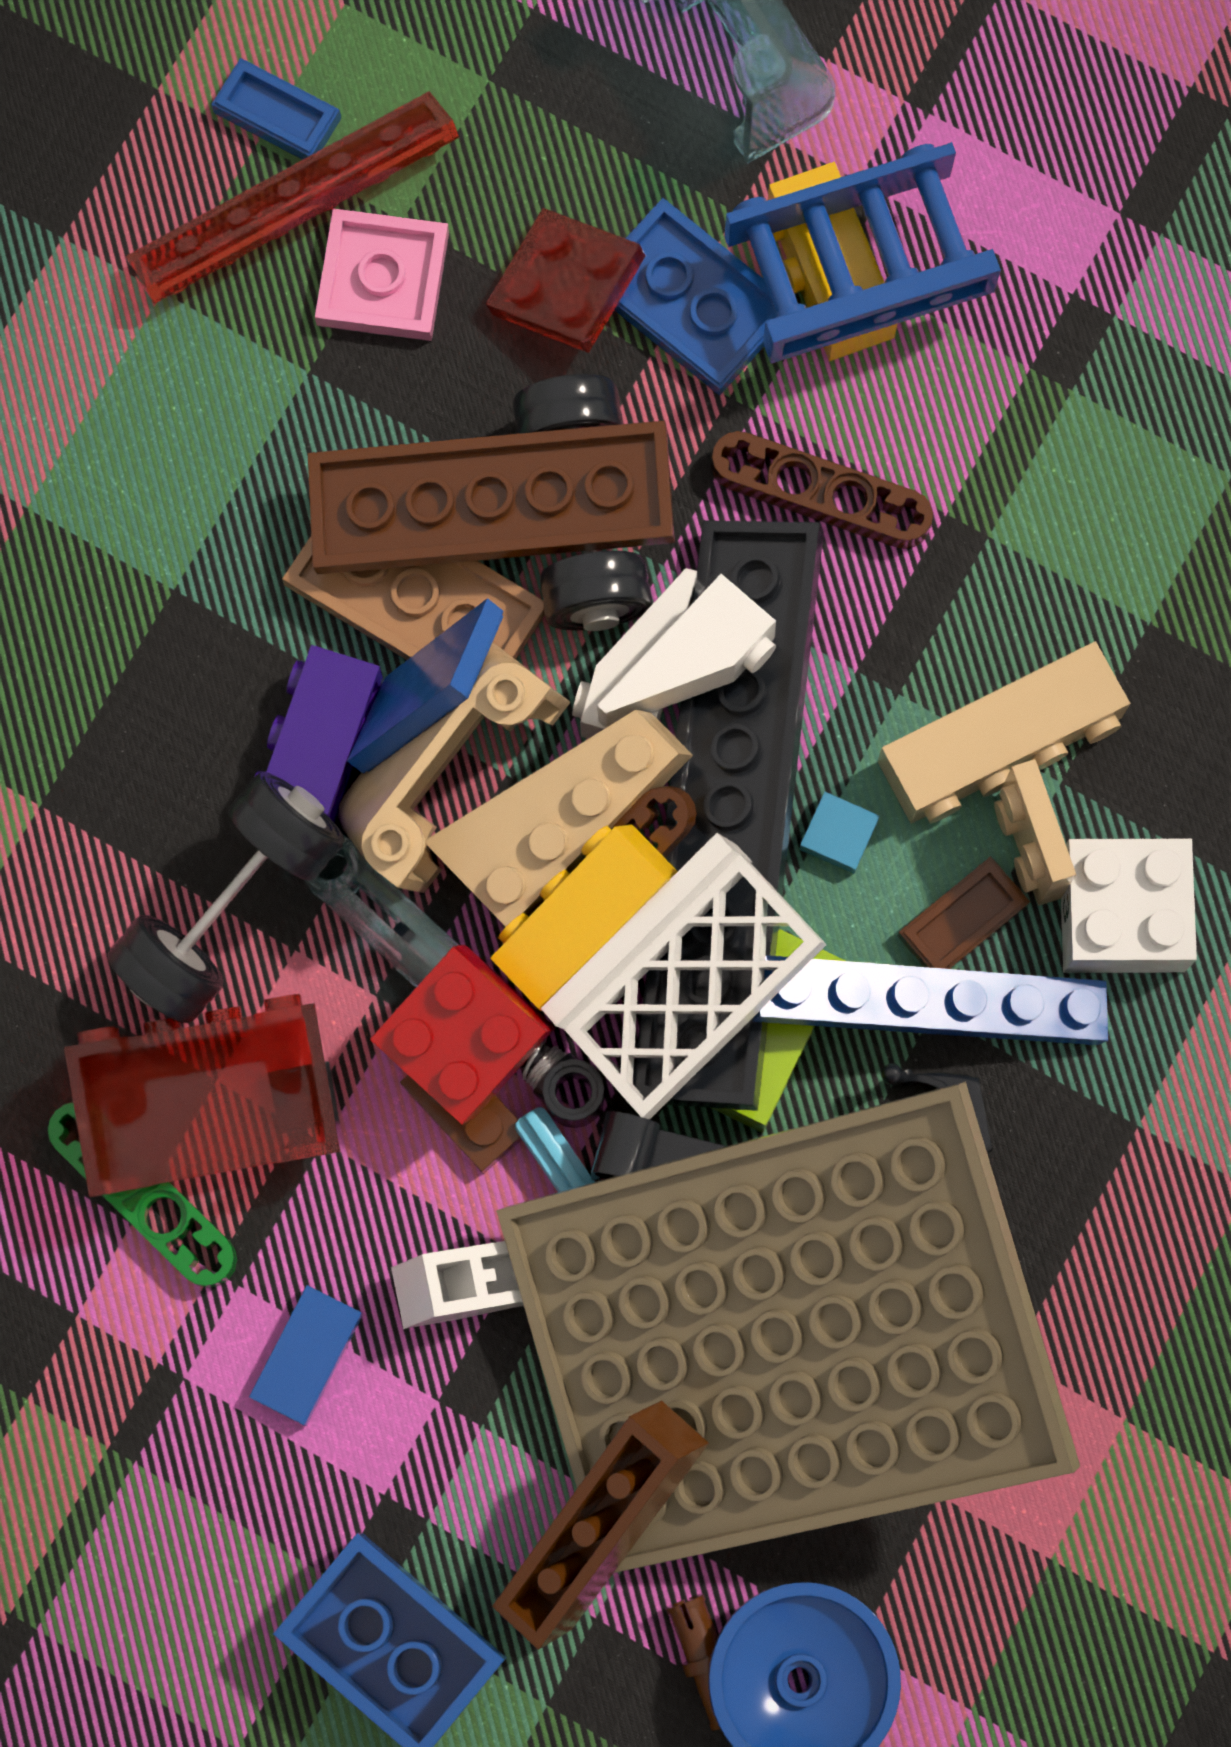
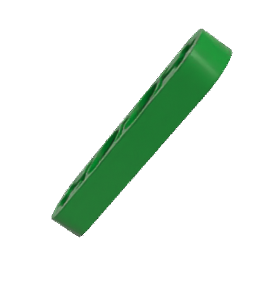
[48,1102,237,1288]

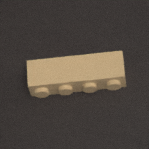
[877,641,1131,824]

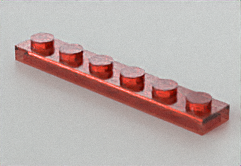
[126,91,459,304]

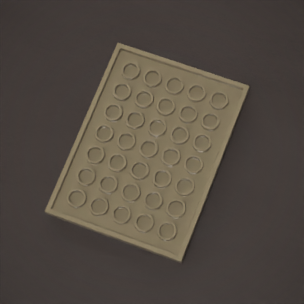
[496,1081,1080,1573]

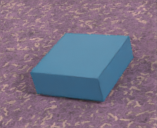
[799,792,880,874]

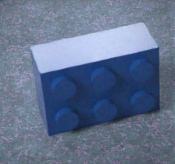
[273,1533,507,1747]

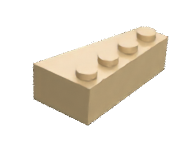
[425,710,693,927]

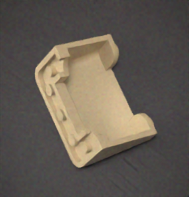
[338,643,571,893]

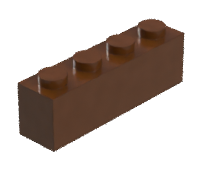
[492,1400,709,1650]

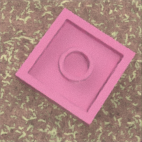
[315,209,449,341]

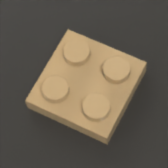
[994,759,1076,906]

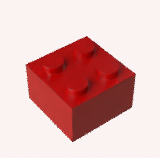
[370,945,556,1125]

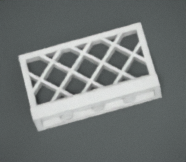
[541,833,826,1120]

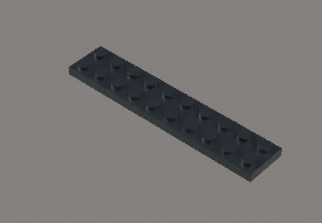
[633,520,824,1111]

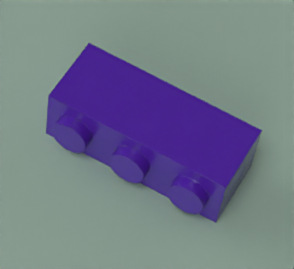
[254,645,384,823]

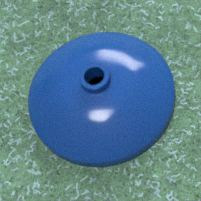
[708,1583,901,1747]

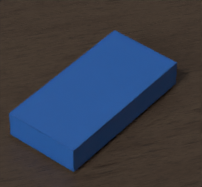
[211,58,341,165]
[249,1285,363,1426]

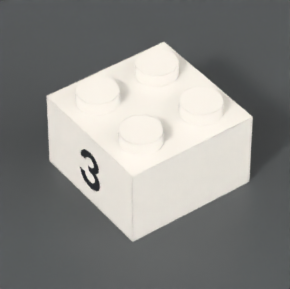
[1061,839,1197,973]

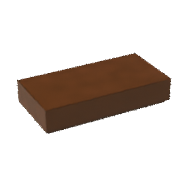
[897,856,1030,969]

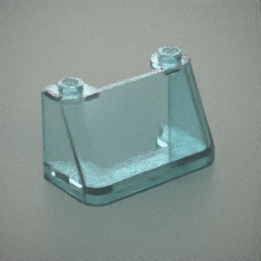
[640,0,836,163]

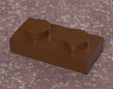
[400,1075,522,1175]

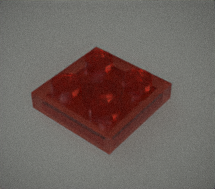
[486,208,646,353]

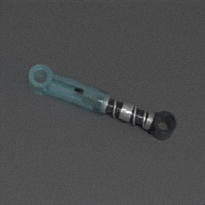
[303,834,605,1128]

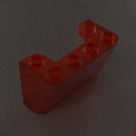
[64,994,340,1197]

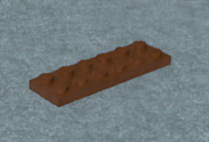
[308,420,675,575]

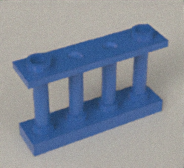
[724,142,1001,364]

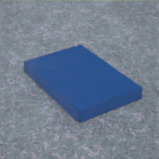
[587,198,776,396]
[347,598,504,774]

